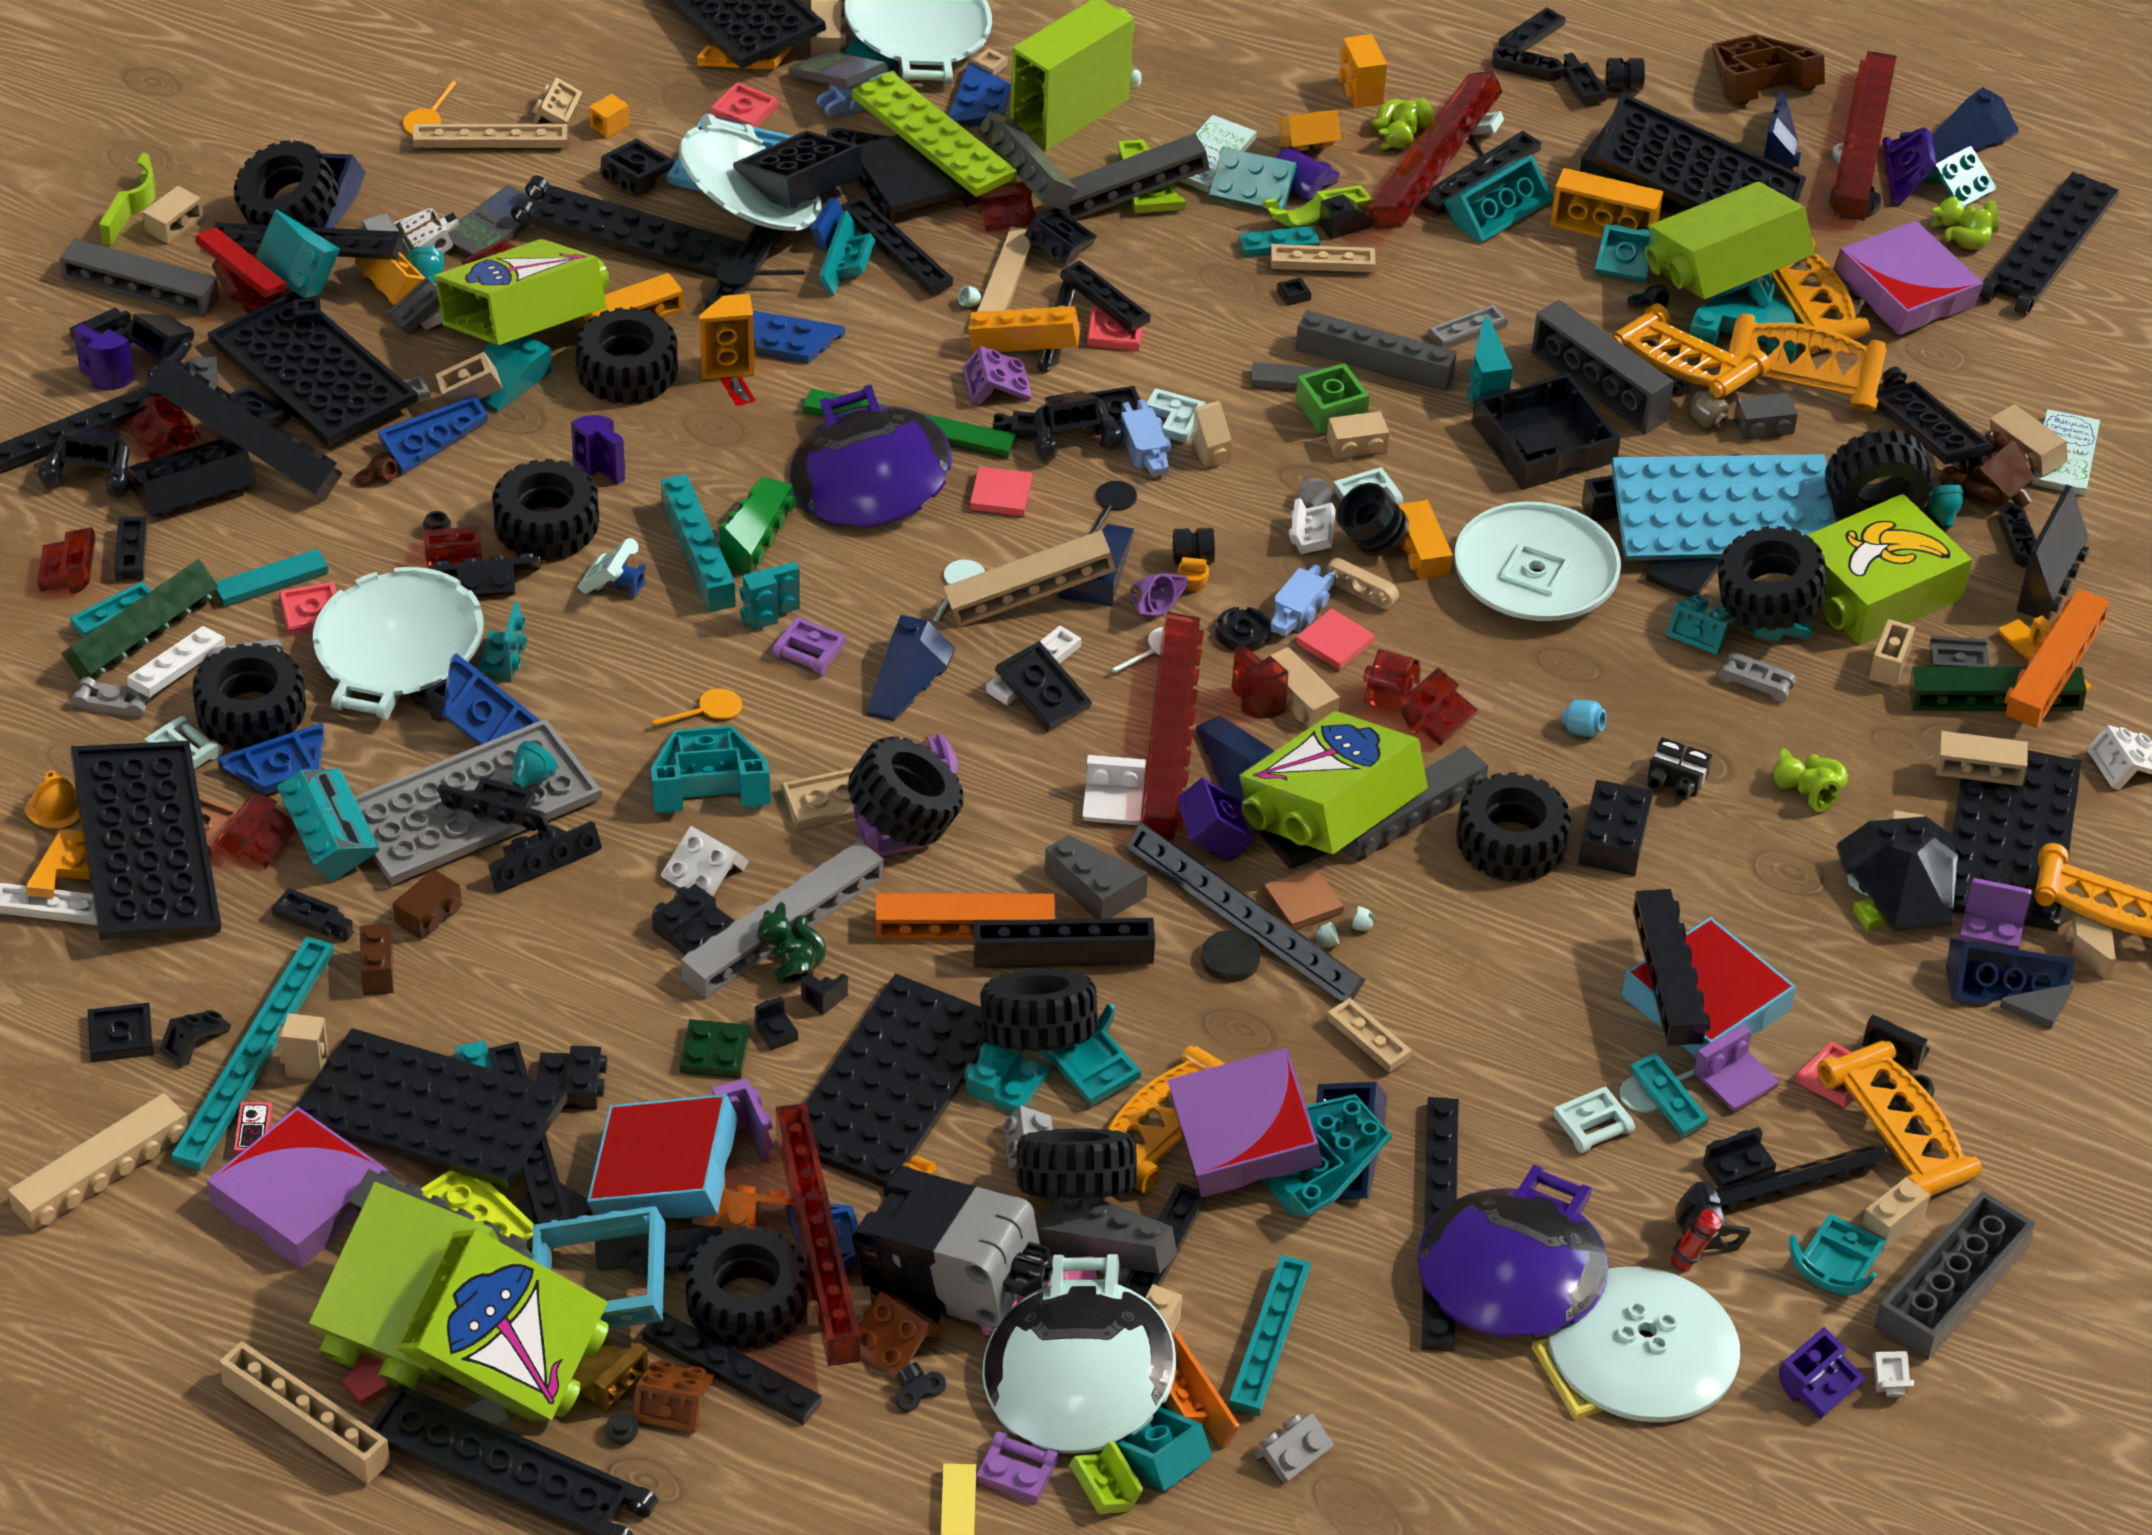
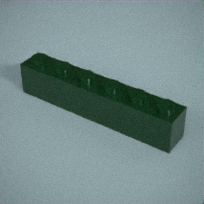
[61,559,218,680]
[1909,667,2087,711]

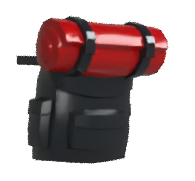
[1670,1182,1751,1270]

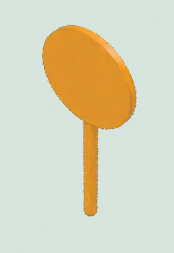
[403,81,456,135]
[651,689,742,726]

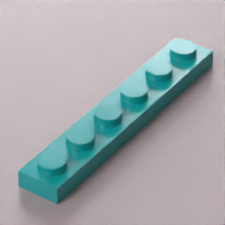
[1228,1255,1311,1417]

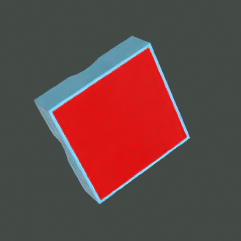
[1622,917,1796,1058]
[587,1094,738,1219]

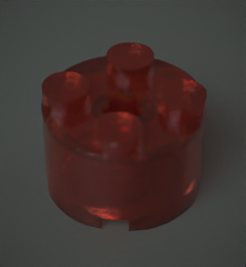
[1363,649,1421,713]

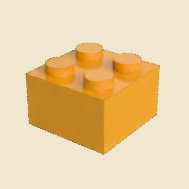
[1337,34,1387,108]
[1277,110,1341,151]

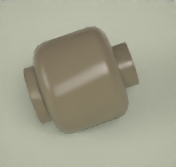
[1689,390,1729,429]

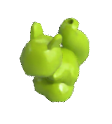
[1369,97,1435,151]
[1931,196,1999,250]
[1773,748,1848,812]

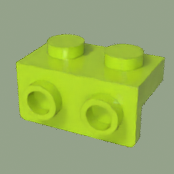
[1069,1442,1143,1514]

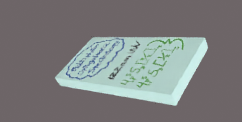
[1179,115,1257,193]
[2031,409,2100,496]

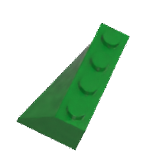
[719,476,796,574]

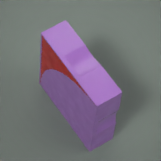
[1833,221,1984,335]
[1168,1048,1322,1198]
[207,1106,388,1269]

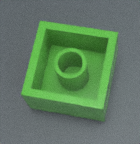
[1295,363,1370,434]

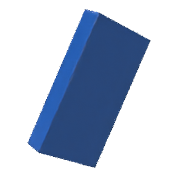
[810,198,843,250]

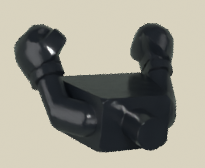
[113,314,194,380]
[1035,391,1124,461]
[37,427,130,498]

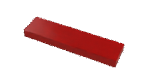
[195,227,286,298]

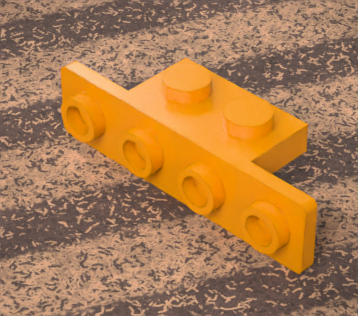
[1998,616,2091,692]

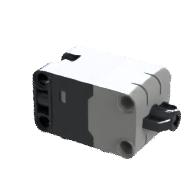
[852,1166,1053,1329]

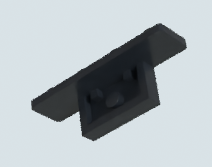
[428,553,541,597]
[437,777,550,832]
[488,821,602,892]
[594,1226,721,1275]

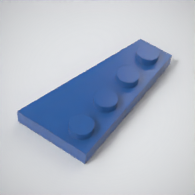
[378,395,488,476]

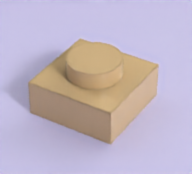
[973,48,1008,75]

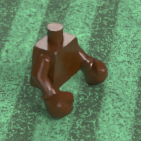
[1940,430,2034,508]

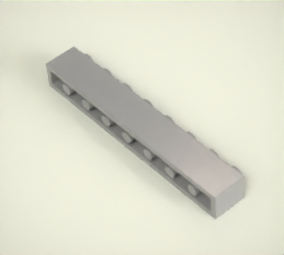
[681,840,883,999]

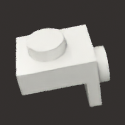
[1873,1351,1914,1397]

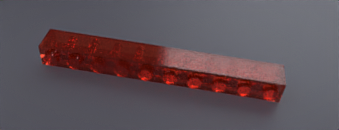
[1831,51,1897,221]
[1367,70,1503,230]
[1140,611,1204,840]
[776,1103,860,1366]

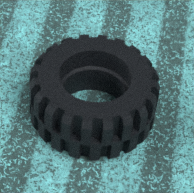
[234,140,339,227]
[575,307,678,404]
[1825,429,1935,520]
[492,459,599,560]
[1718,526,1827,631]
[192,643,306,749]
[848,736,964,846]
[1456,772,1571,882]
[980,968,1098,1051]
[1017,1128,1137,1199]
[685,1226,808,1350]

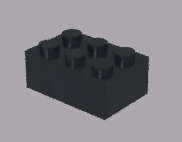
[1578,779,1653,876]

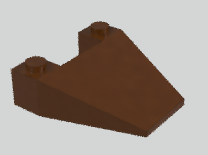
[1712,34,1825,105]

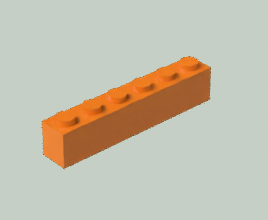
[2004,588,2110,728]
[875,893,1055,940]

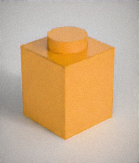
[589,94,630,138]

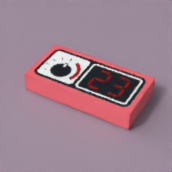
[234,1102,273,1157]

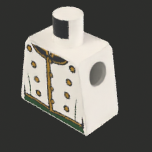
[393,208,461,253]

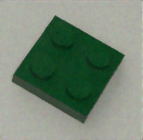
[680,1019,750,1079]

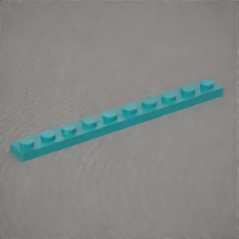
[172,936,335,1171]

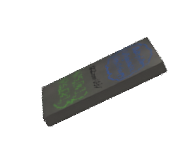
[788,51,887,88]
[448,184,541,261]

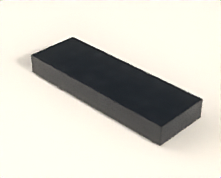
[1499,7,1566,51]

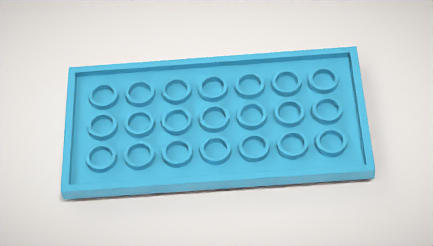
[1611,454,1836,561]

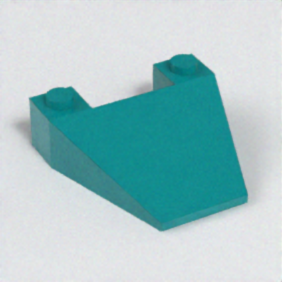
[1689,288,1798,364]
[651,726,771,814]

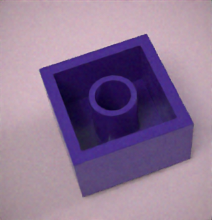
[1177,777,1255,861]

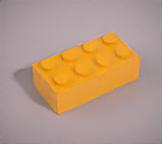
[1550,168,1663,238]

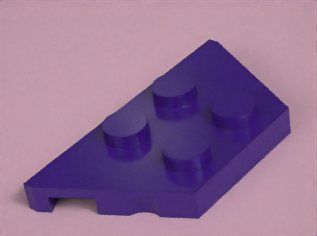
[1882,127,1937,206]

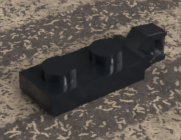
[1562,53,1607,105]
[271,888,354,940]

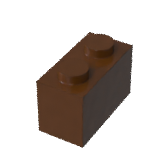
[393,869,462,940]
[360,924,394,995]

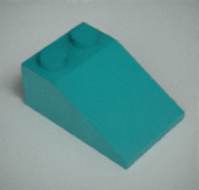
[256,210,340,298]
[1467,317,1513,405]
[479,335,552,413]
[1115,1407,1212,1491]

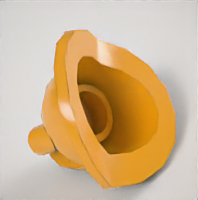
[24,770,80,829]

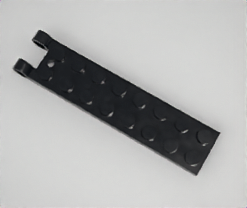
[1979,171,2119,316]
[510,175,744,279]
[370,1384,658,1535]

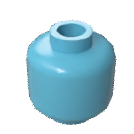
[1562,699,1606,738]

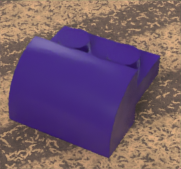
[1275,146,1340,199]
[74,324,134,390]
[571,415,625,485]
[1779,1327,1866,1419]

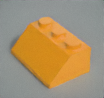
[699,294,754,380]

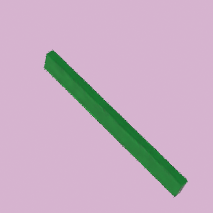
[803,388,1016,458]

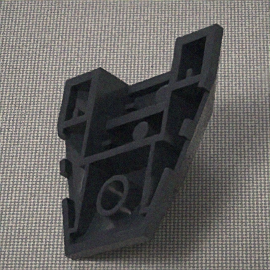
[1836,816,1958,931]

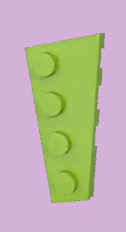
[1118,139,1186,213]

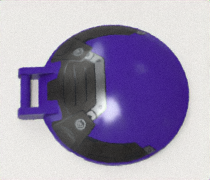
[790,384,952,528]
[1418,1164,1608,1338]

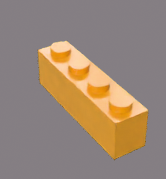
[575,273,684,330]
[968,306,1080,353]

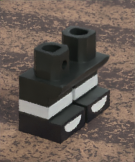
[1648,737,1713,800]

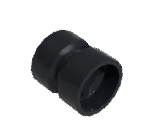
[1605,58,1645,90]
[1172,528,1215,564]

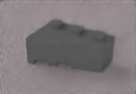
[1045,835,1148,919]

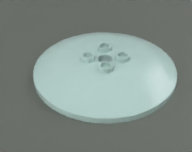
[1454,502,1621,621]
[1548,1267,1740,1422]

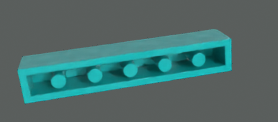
[660,474,736,613]

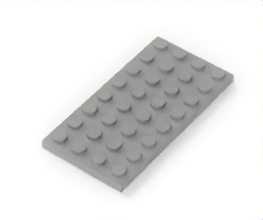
[354,719,602,885]

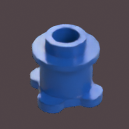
[614,562,646,597]

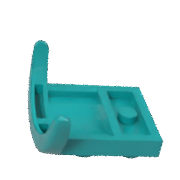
[1039,1003,1141,1107]
[1789,1213,1886,1296]

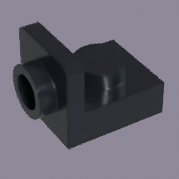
[755,996,798,1051]

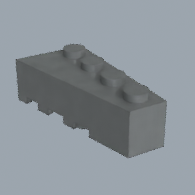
[1036,1197,1177,1274]

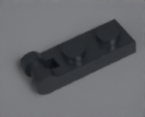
[115,517,148,580]

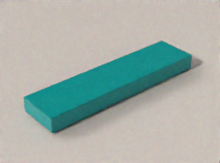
[214,548,329,607]

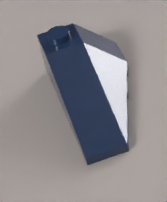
[1932,87,2019,164]
[1764,91,1801,171]
[320,153,366,228]
[1058,524,1134,607]
[867,615,955,721]
[1196,715,1274,804]
[1946,939,2075,1004]
[1316,1082,1387,1200]

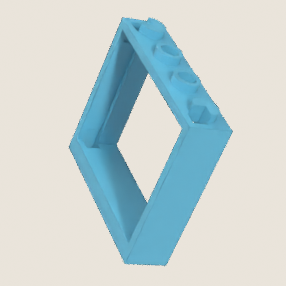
[532,1206,665,1329]

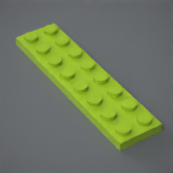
[851,71,1017,197]

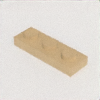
[1327,997,1412,1073]

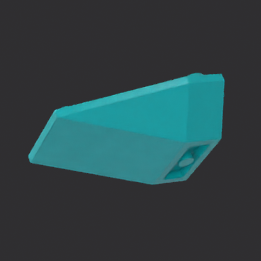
[1260,1094,1392,1217]

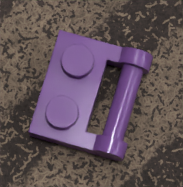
[772,617,846,676]
[976,1431,1059,1505]

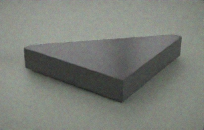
[2000,984,2073,1029]

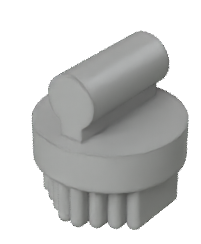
[1299,477,1334,508]

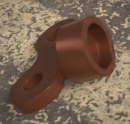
[355,452,398,484]

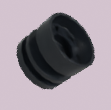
[1336,482,1409,557]

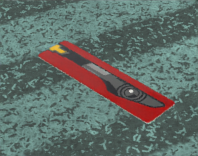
[720,376,756,406]

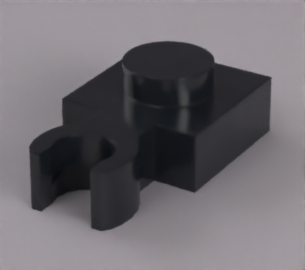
[993,411,1037,438]

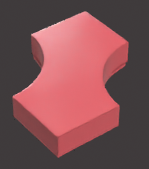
[342,1355,388,1407]

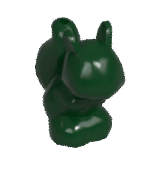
[757,902,826,984]

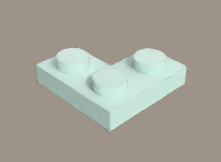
[1146,388,1205,443]

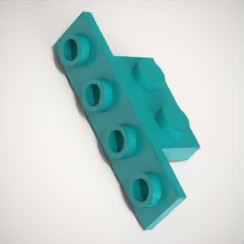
[819,210,875,296]

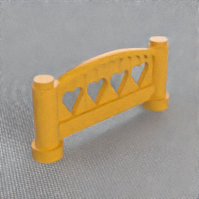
[1770,237,1870,354]
[1611,303,1771,399]
[1728,313,1887,412]
[2034,843,2152,938]
[1817,1041,1982,1200]
[1108,1046,1226,1194]

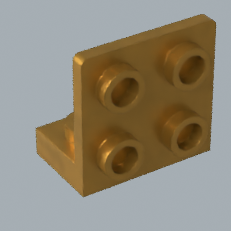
[572,1339,648,1412]

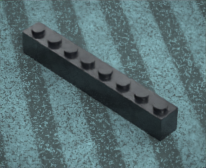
[146,358,343,500]

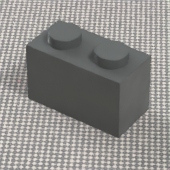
[1734,393,1798,439]

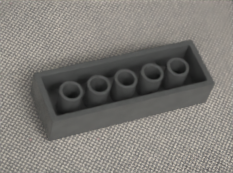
[1531,300,1674,435]
[1874,1191,2036,1360]

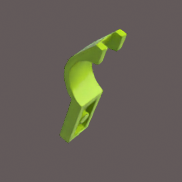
[99,153,156,246]
[1262,185,1373,228]

